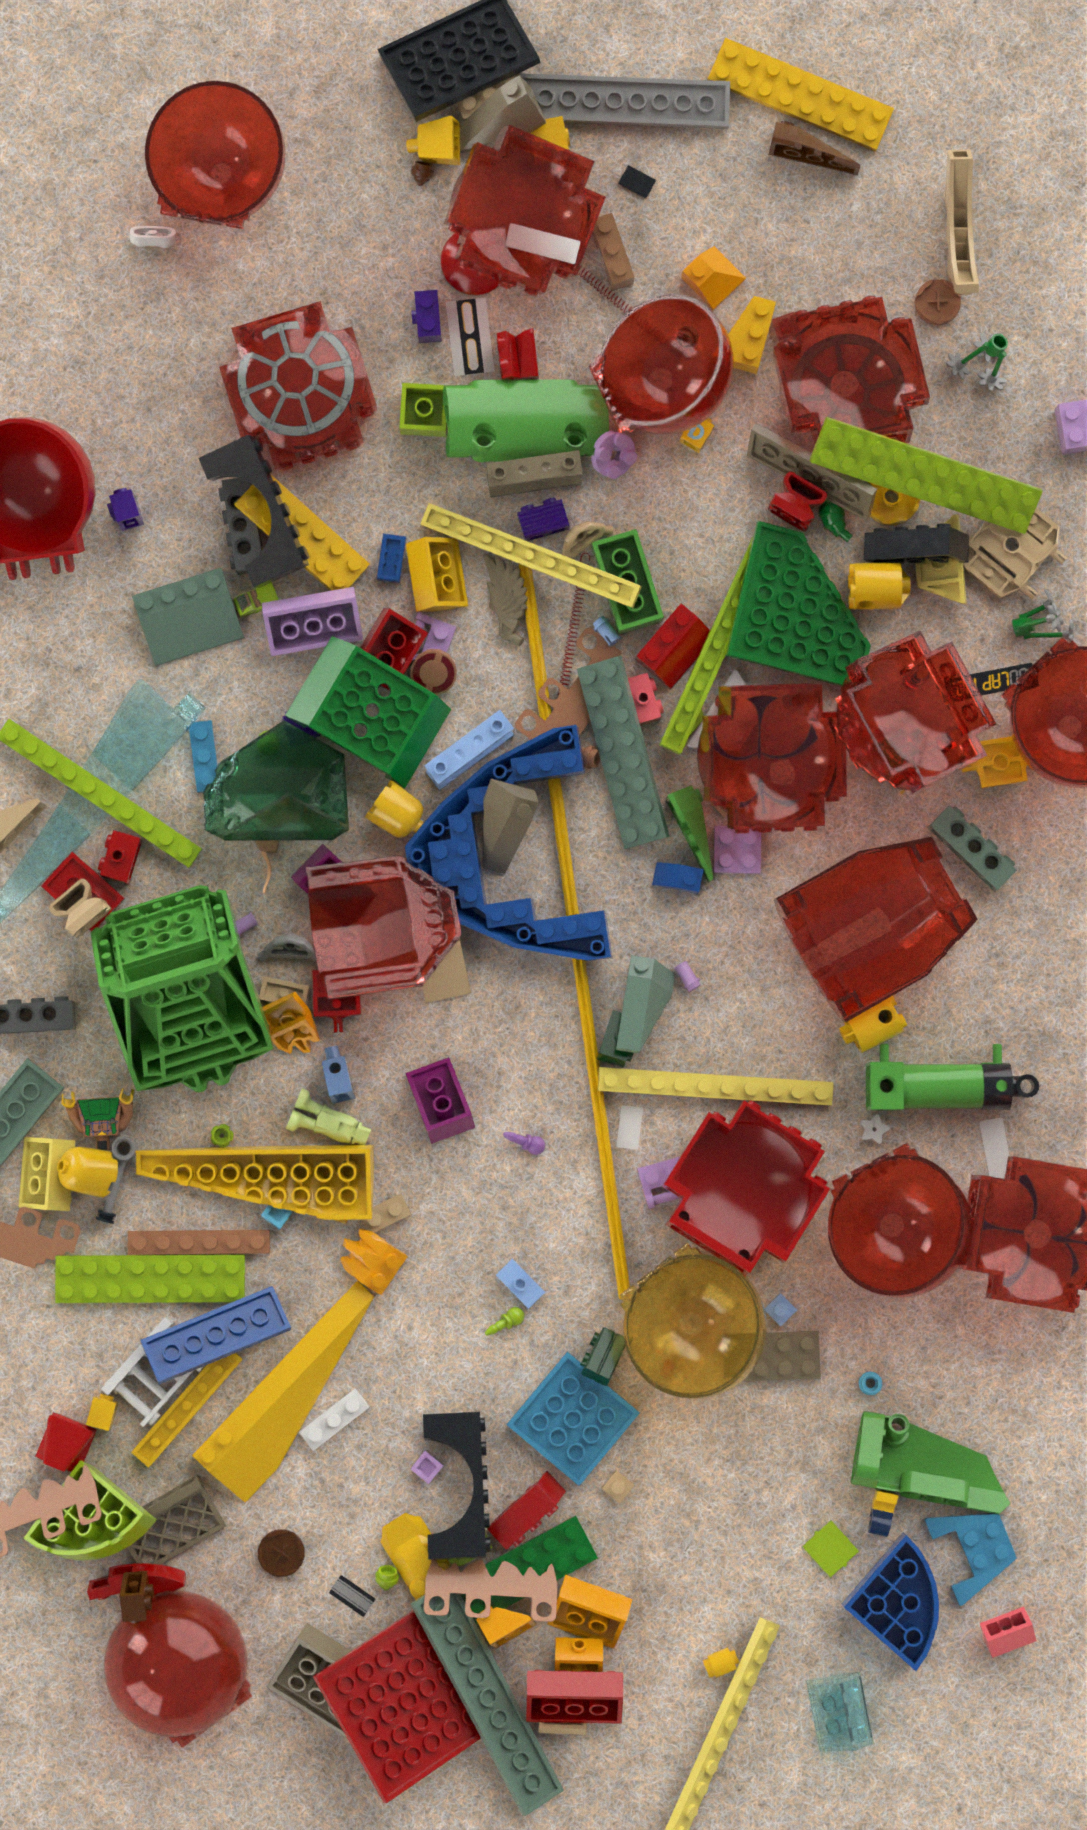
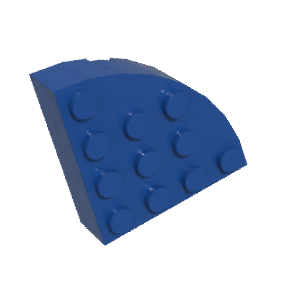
[841,1532,939,1671]

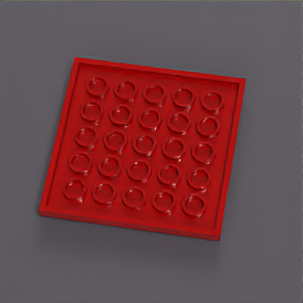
[313,1610,481,1803]

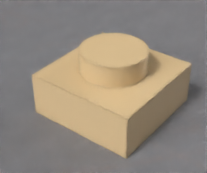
[601,1470,635,1504]

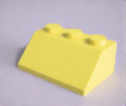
[18,1137,75,1211]

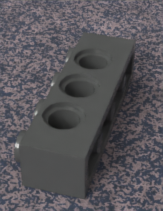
[218,478,262,575]
[0,996,76,1034]

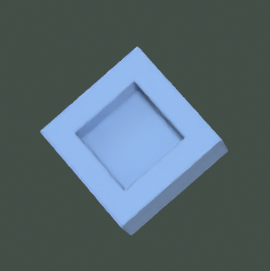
[764,1293,797,1327]

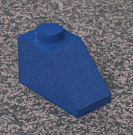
[652,862,704,894]

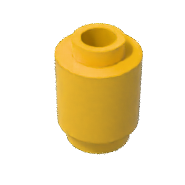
[702,1647,739,1678]

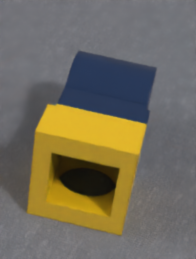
[868,1489,898,1537]

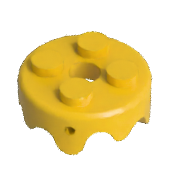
[868,482,921,526]

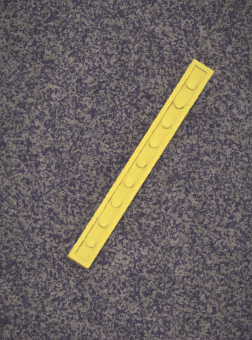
[420,503,642,608]
[598,1067,833,1106]
[665,1617,780,1830]

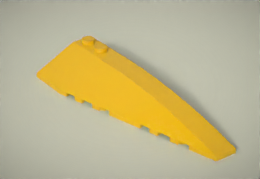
[136,1145,374,1220]
[192,1281,374,1503]

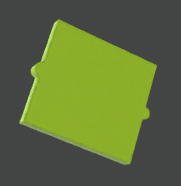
[802,1520,859,1578]

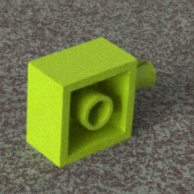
[399,383,447,437]

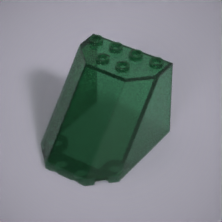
[203,720,349,841]

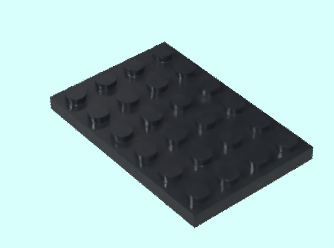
[377,0,541,122]

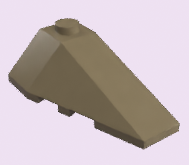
[482,779,539,874]

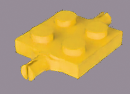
[961,735,1041,789]

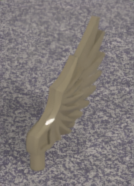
[483,553,528,646]

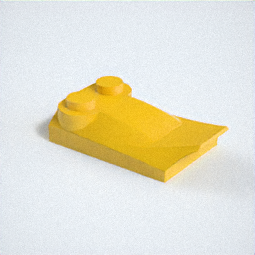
[380,1512,451,1600]

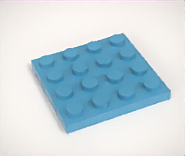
[506,1351,640,1486]

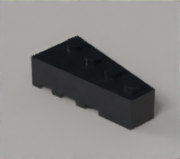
[864,523,969,564]

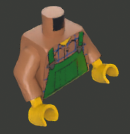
[61,1088,135,1150]

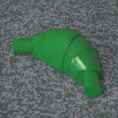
[818,499,853,542]

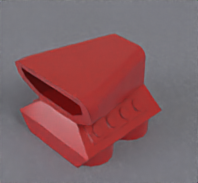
[497,328,539,380]
[768,471,827,532]
[35,1412,97,1472]

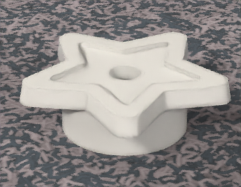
[860,1114,890,1144]

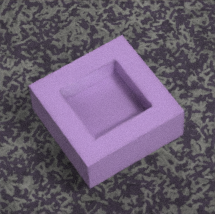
[410,1450,444,1484]

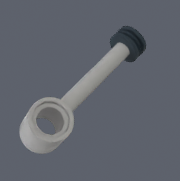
[96,1136,138,1224]

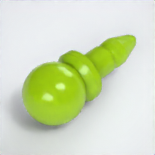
[485,1307,525,1336]

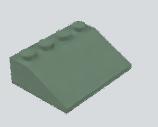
[132,568,244,666]

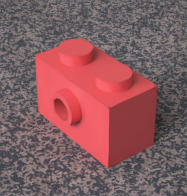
[628,673,664,726]
[980,1607,1037,1658]

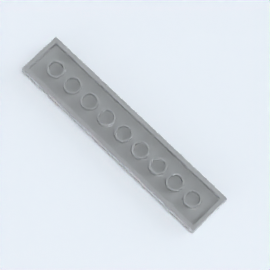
[519,73,730,129]

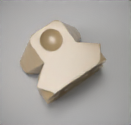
[49,879,111,938]

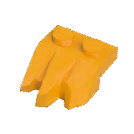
[262,992,320,1054]
[340,1228,408,1295]

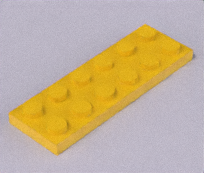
[234,475,370,591]

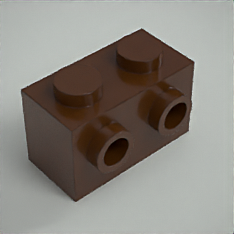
[119,1571,154,1623]

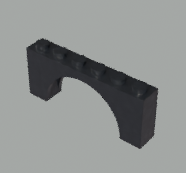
[198,435,309,588]
[423,1412,491,1561]

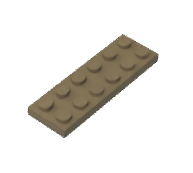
[747,423,877,521]

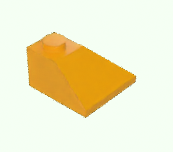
[681,246,746,310]
[476,1606,537,1649]

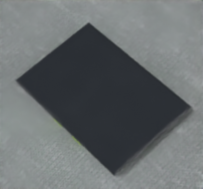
[618,165,656,199]

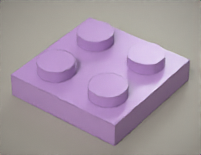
[713,826,761,874]

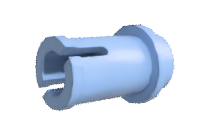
[593,616,621,647]

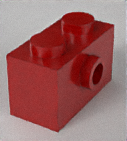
[98,830,143,884]

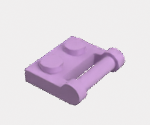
[412,612,456,661]
[637,1157,680,1209]

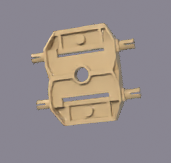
[960,508,1068,600]

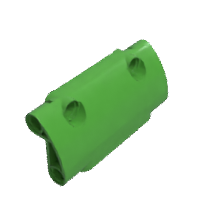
[443,379,609,462]

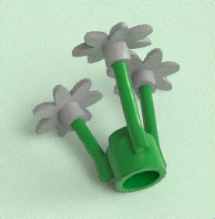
[946,333,1008,391]
[1012,589,1074,649]

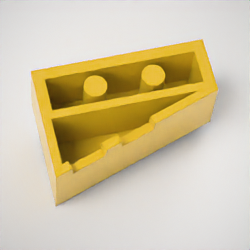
[712,296,776,374]

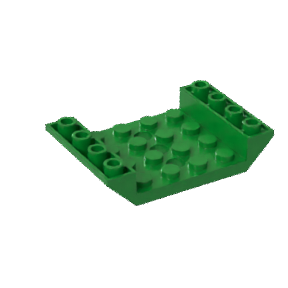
[285,636,451,789]

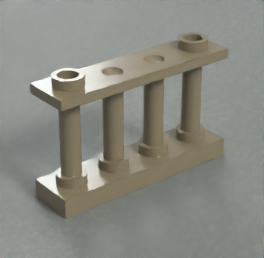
[486,450,583,498]

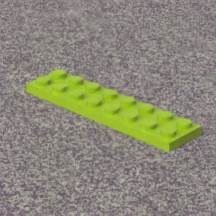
[55,1255,245,1303]

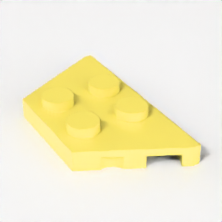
[915,514,967,604]

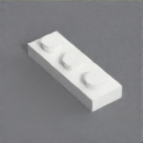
[299,1388,370,1451]

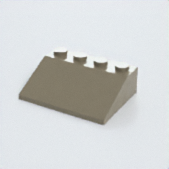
[267,1623,351,1738]

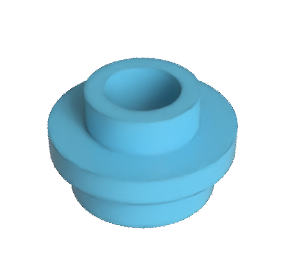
[859,1371,882,1395]

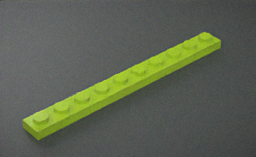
[659,537,753,755]
[0,719,203,869]

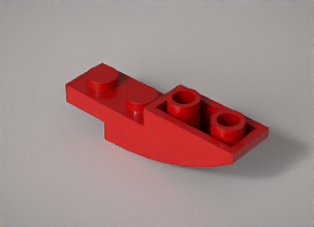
[87,1563,186,1600]

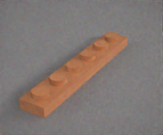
[128,1230,270,1255]

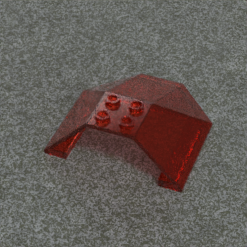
[306,855,462,999]

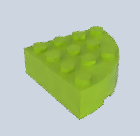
[23,1460,157,1561]

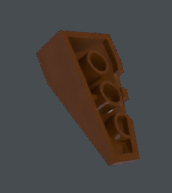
[768,121,861,176]

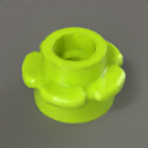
[211,1124,234,1147]

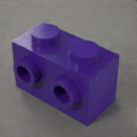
[107,488,144,531]

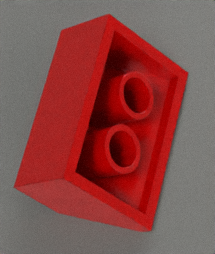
[635,603,710,690]
[360,608,428,691]

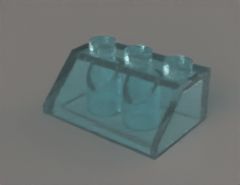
[806,1672,874,1752]

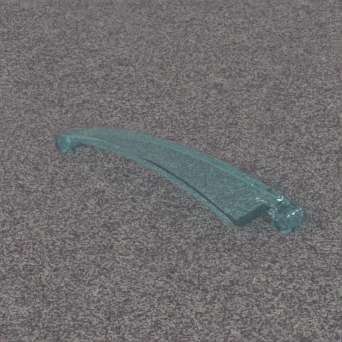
[0,679,206,923]

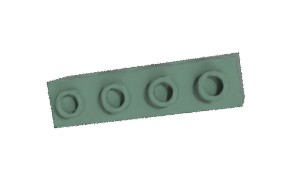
[927,805,1017,892]

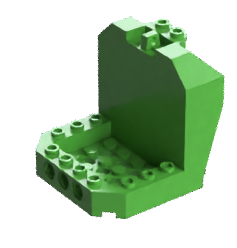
[90,885,273,1093]

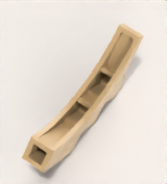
[944,149,979,295]

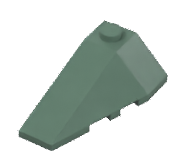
[616,955,675,1053]

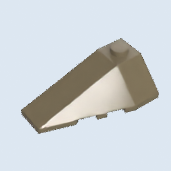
[460,75,547,153]

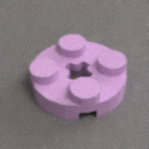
[591,431,637,479]

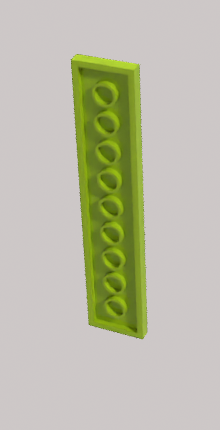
[809,417,1043,534]

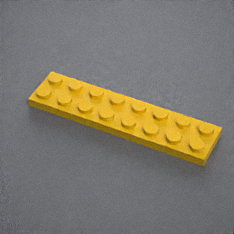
[707,38,894,152]

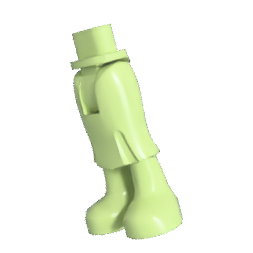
[286,1088,371,1145]

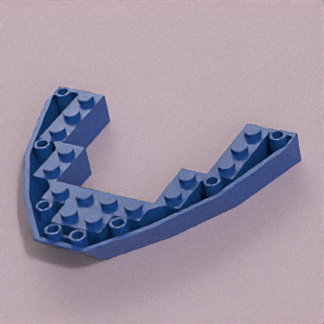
[405,725,613,961]

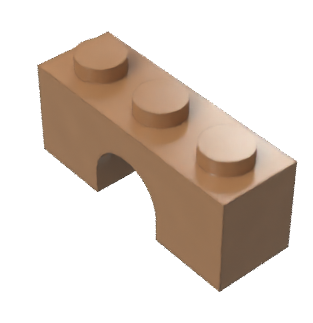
[590,213,635,291]

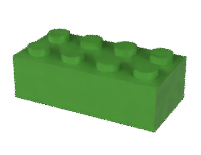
[591,529,664,635]

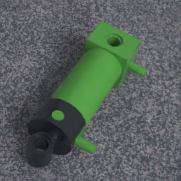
[866,1044,1039,1111]

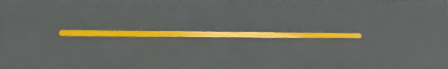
[518,563,631,1300]

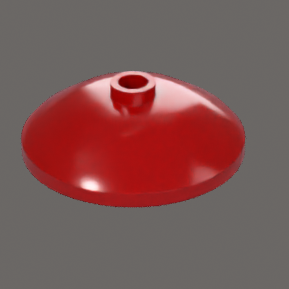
[441,227,510,296]

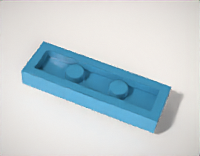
[188,720,221,793]

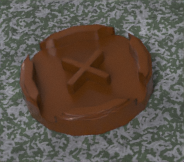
[258,1529,305,1577]

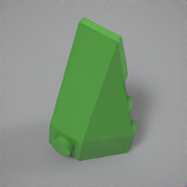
[666,785,714,883]

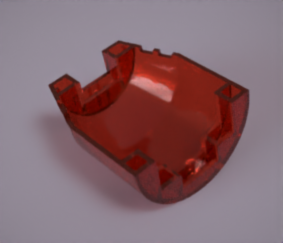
[774,837,978,1022]

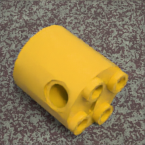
[847,563,911,610]
[839,990,907,1053]

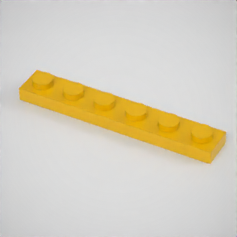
[131,1353,243,1468]

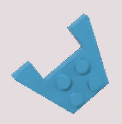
[924,1513,1017,1606]

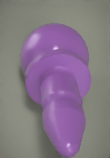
[503,1132,545,1155]

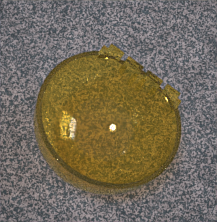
[620,1243,767,1399]

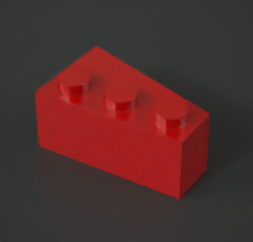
[487,1471,566,1550]

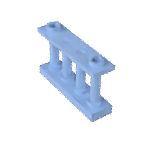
[424,710,514,791]

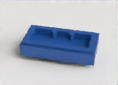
[377,533,406,583]

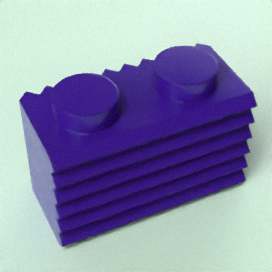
[517,497,570,541]

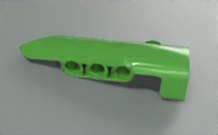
[851,1411,1011,1514]

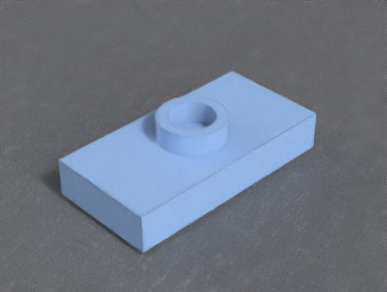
[496,1258,545,1309]

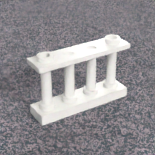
[101,1317,204,1427]

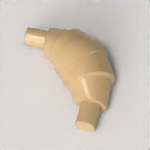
[562,521,613,559]

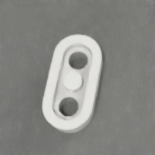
[130,226,176,248]

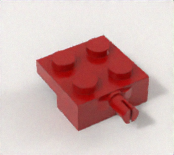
[312,968,362,1033]

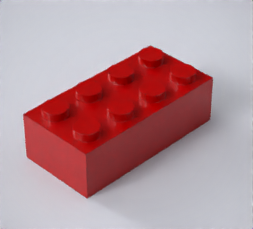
[526,1669,623,1724]

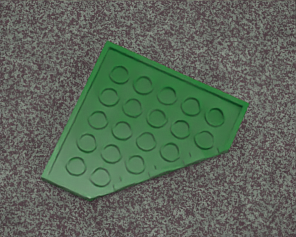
[726,520,871,691]

